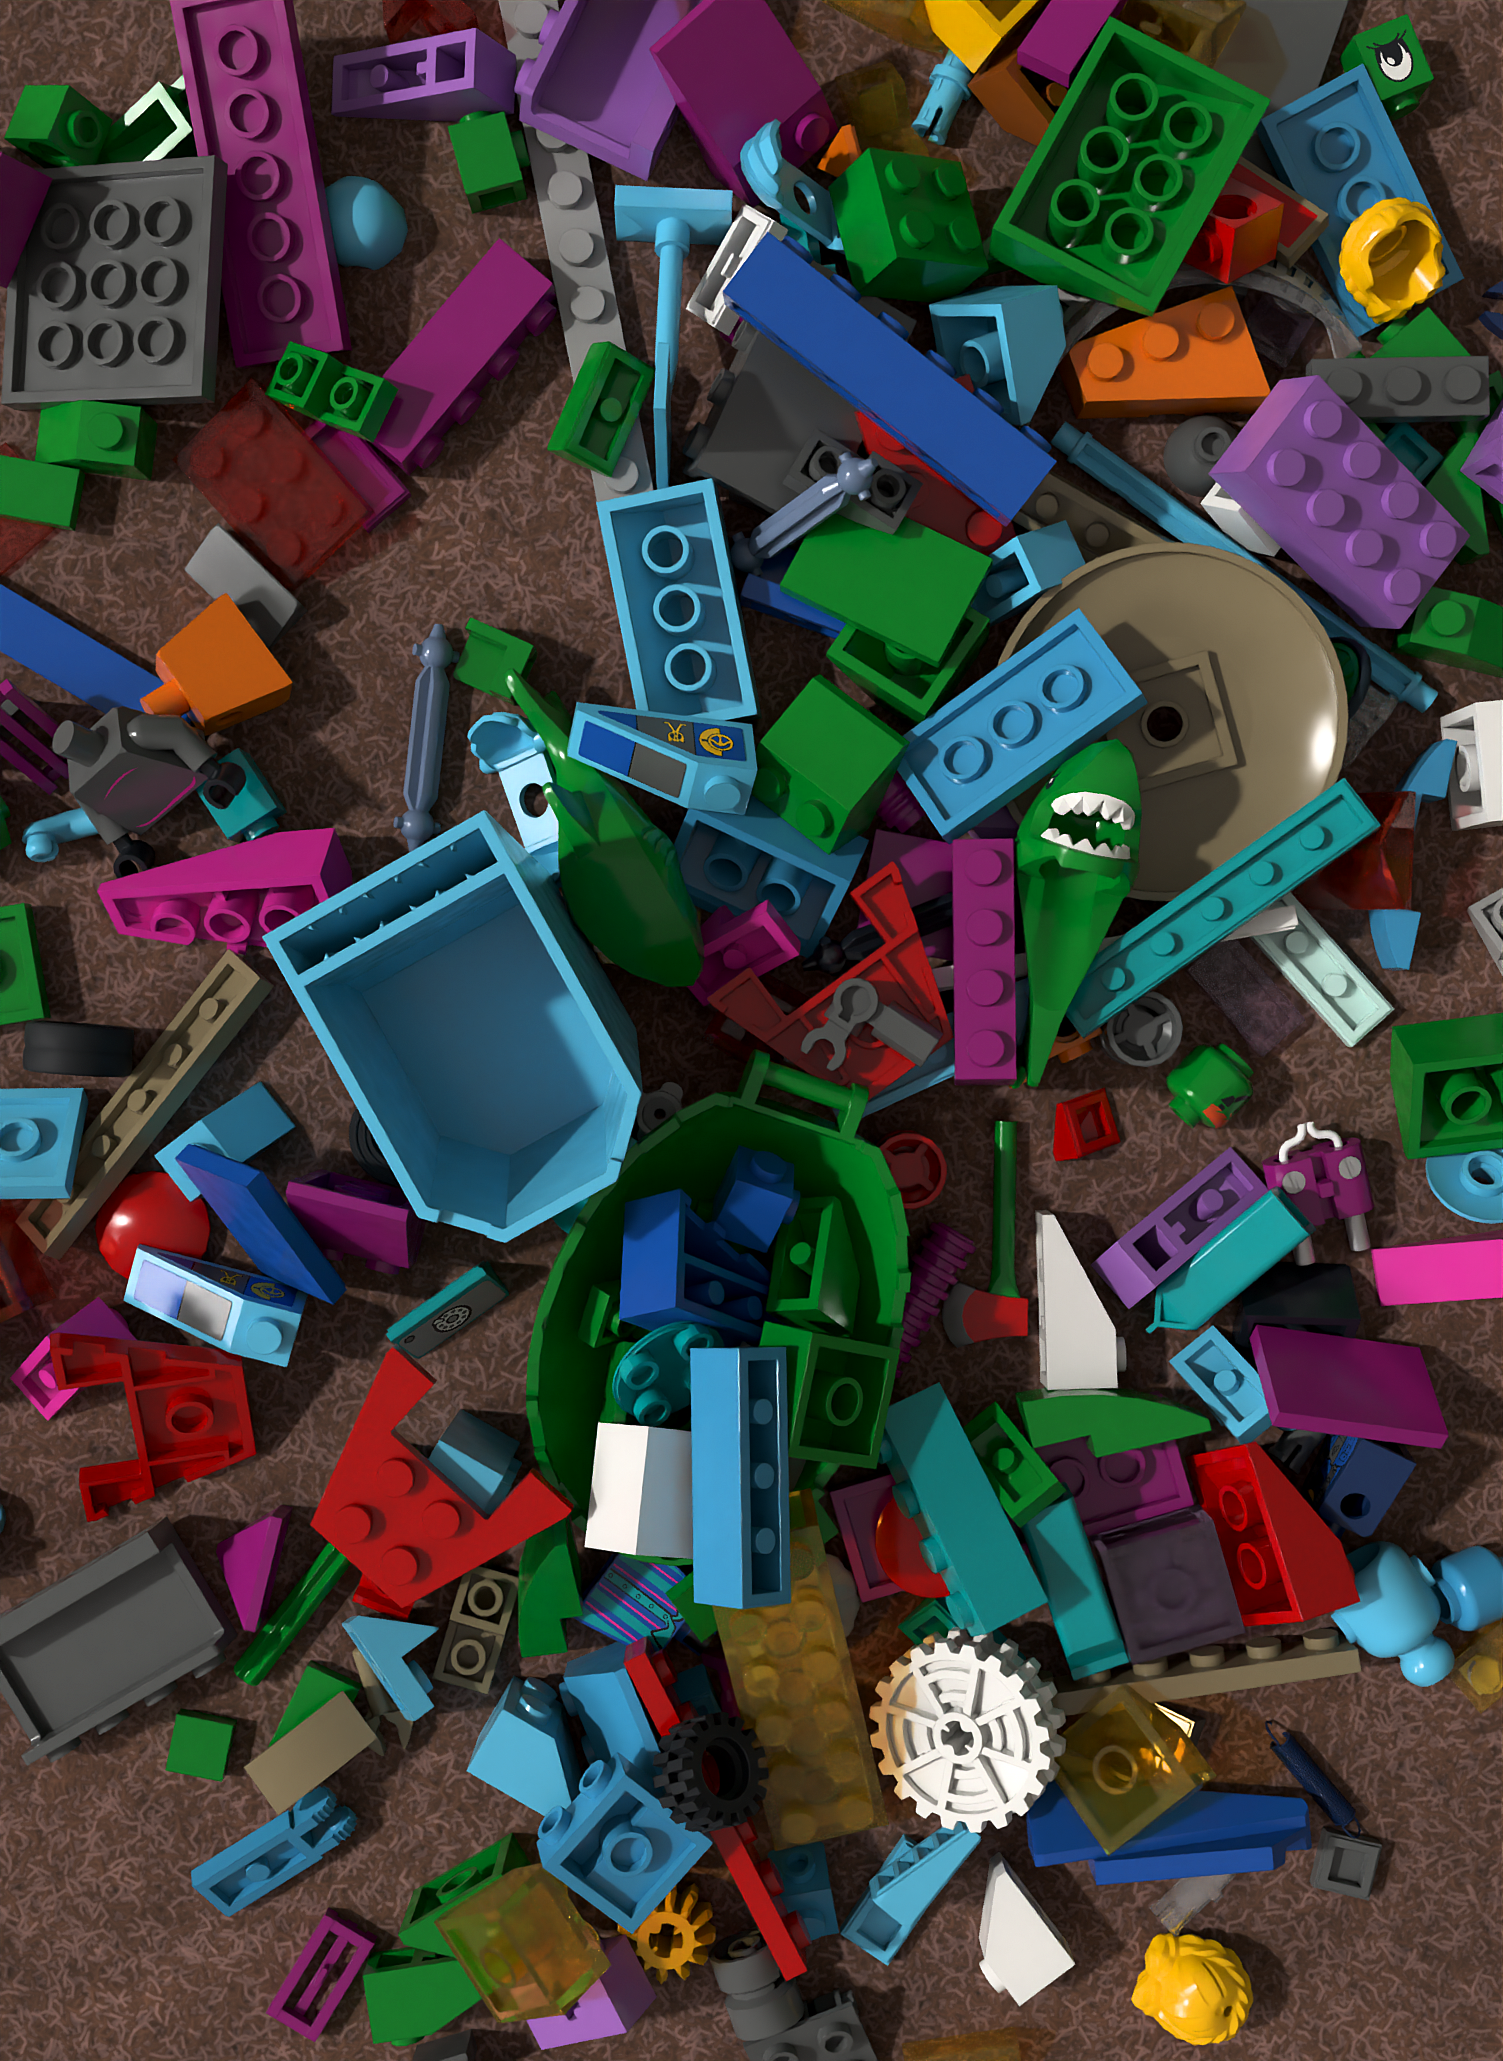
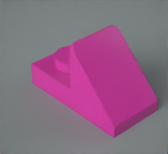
[687,900,801,1007]

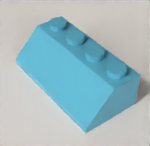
[596,478,762,723]

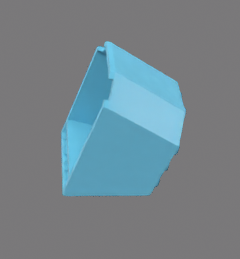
[262,810,643,1243]

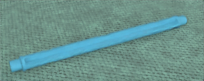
[1050,421,1438,713]

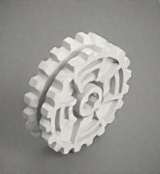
[869,1627,1067,1833]

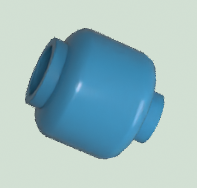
[1430,1545,1503,1631]

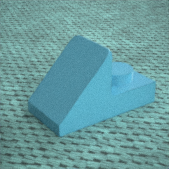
[1169,1325,1272,1444]
[342,1616,439,1721]

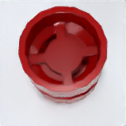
[874,1129,947,1209]

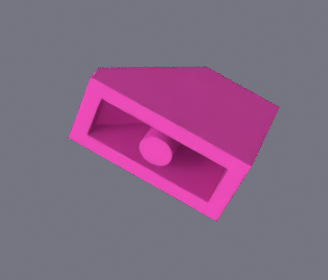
[10,1297,137,1421]

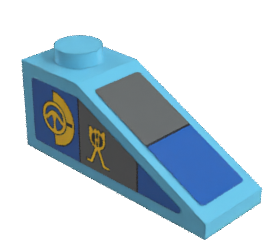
[567,702,758,815]
[123,1244,308,1367]

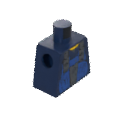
[1303,1434,1416,1540]

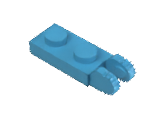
[191,1786,358,1917]

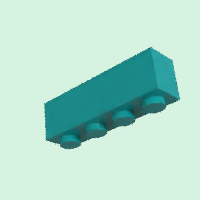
[878,1382,1049,1637]

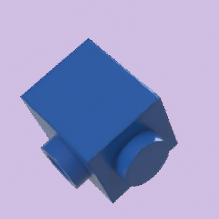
[711,1145,800,1253]

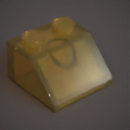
[434,1863,612,2023]

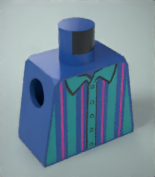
[573,1552,718,1656]

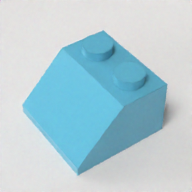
[929,285,1066,425]
[467,1676,582,1816]

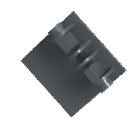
[743,1988,879,2061]

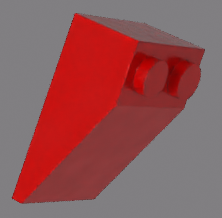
[1185,1441,1361,1627]

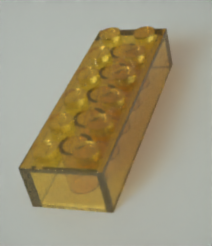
[712,1488,889,1851]

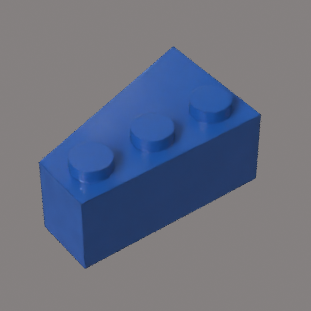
[619,1189,785,1347]

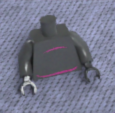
[52,706,246,878]

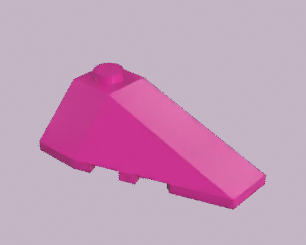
[97,828,353,955]

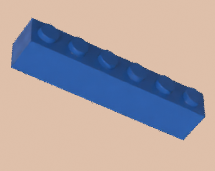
[722,231,1057,527]

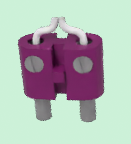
[1262,1122,1375,1266]

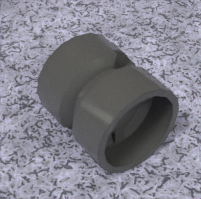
[1096,992,1183,1067]
[708,1926,806,2041]

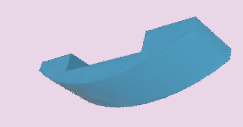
[1368,739,1457,971]

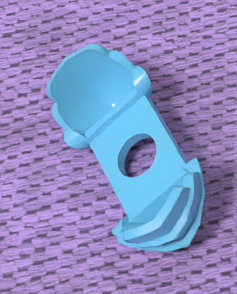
[740,118,845,255]
[467,712,561,889]

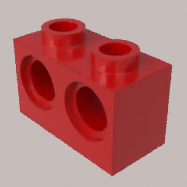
[1183,177,1284,284]

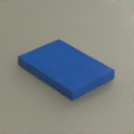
[174,1144,347,1305]

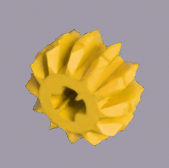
[617,1883,716,1984]

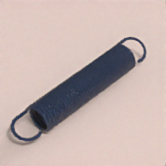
[1265,1721,1361,1839]

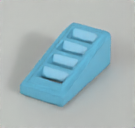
[869,1821,981,1929]

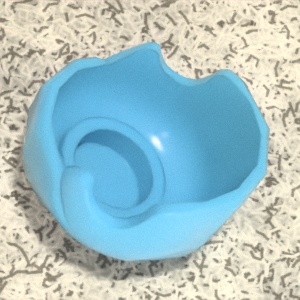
[325,176,408,270]

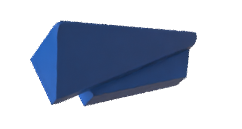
[1026,1780,1312,1885]

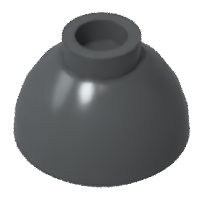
[1163,415,1239,497]

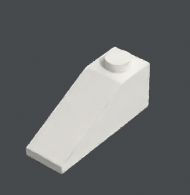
[1035,1210,1127,1390]

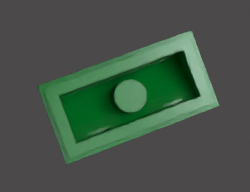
[547,341,655,477]

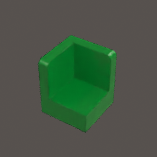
[453,617,538,706]

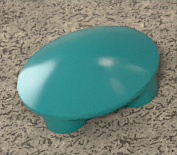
[612,1321,724,1427]

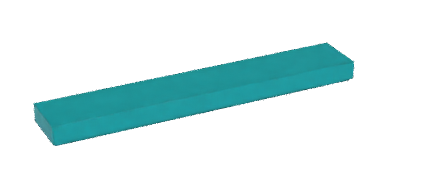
[1065,778,1381,1039]

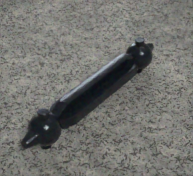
[801,878,1017,976]

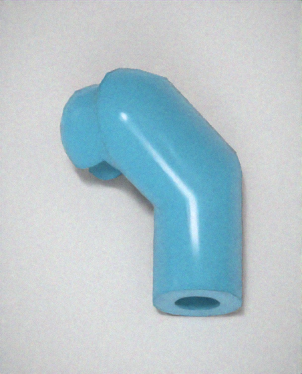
[22,808,99,862]

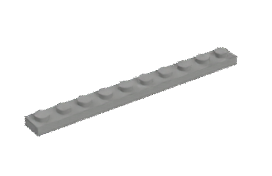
[499,0,653,502]

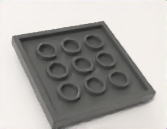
[1,155,228,410]

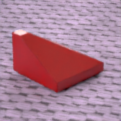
[1053,1087,1121,1162]

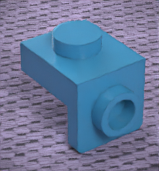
[768,1842,839,1940]

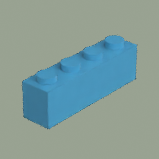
[690,1347,791,1609]

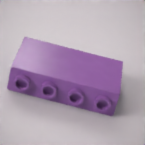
[514,0,703,182]

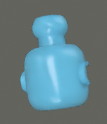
[1331,1541,1455,1687]

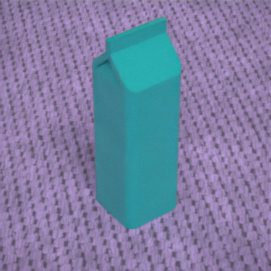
[1145,1185,1316,1334]
[1021,1482,1129,1681]

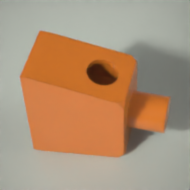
[140,593,293,736]

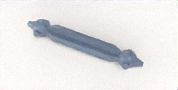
[730,451,878,577]
[393,624,460,852]

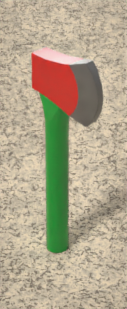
[942,1121,1028,1348]

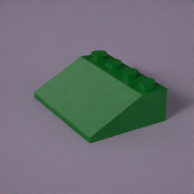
[988,16,1271,317]

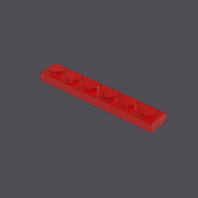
[624,1636,812,1981]

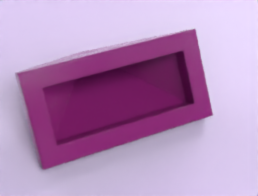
[216,1505,293,1632]

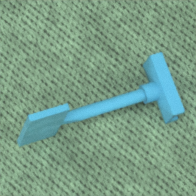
[614,185,733,489]

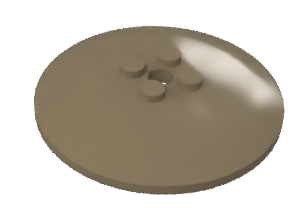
[997,542,1349,901]

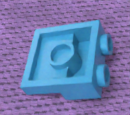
[536,1752,714,1934]

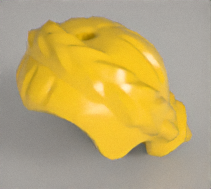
[1339,197,1446,325]
[1131,1932,1253,2046]

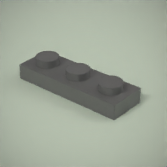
[1306,356,1490,423]

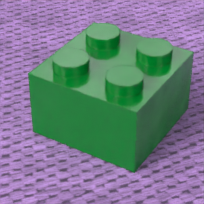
[828,147,989,303]
[759,1321,900,1469]

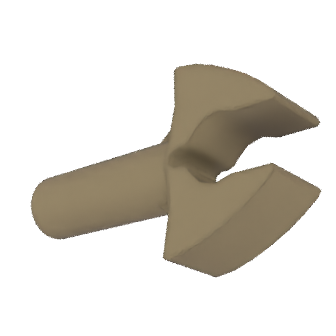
[352,1647,415,1756]

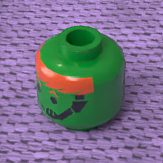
[1166,1042,1254,1129]

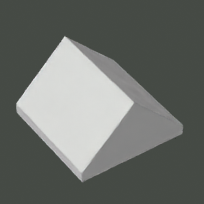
[585,1423,693,1559]

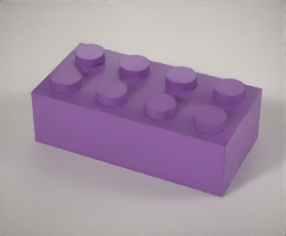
[1208,375,1470,629]

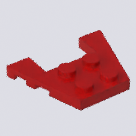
[707,861,954,1102]
[50,1332,256,1522]
[310,1343,574,1608]

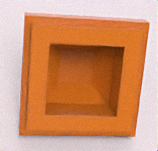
[816,124,861,177]

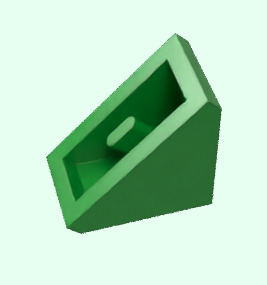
[1421,437,1490,565]

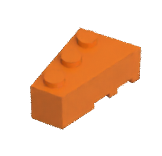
[1057,286,1271,419]

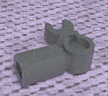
[801,978,944,1071]

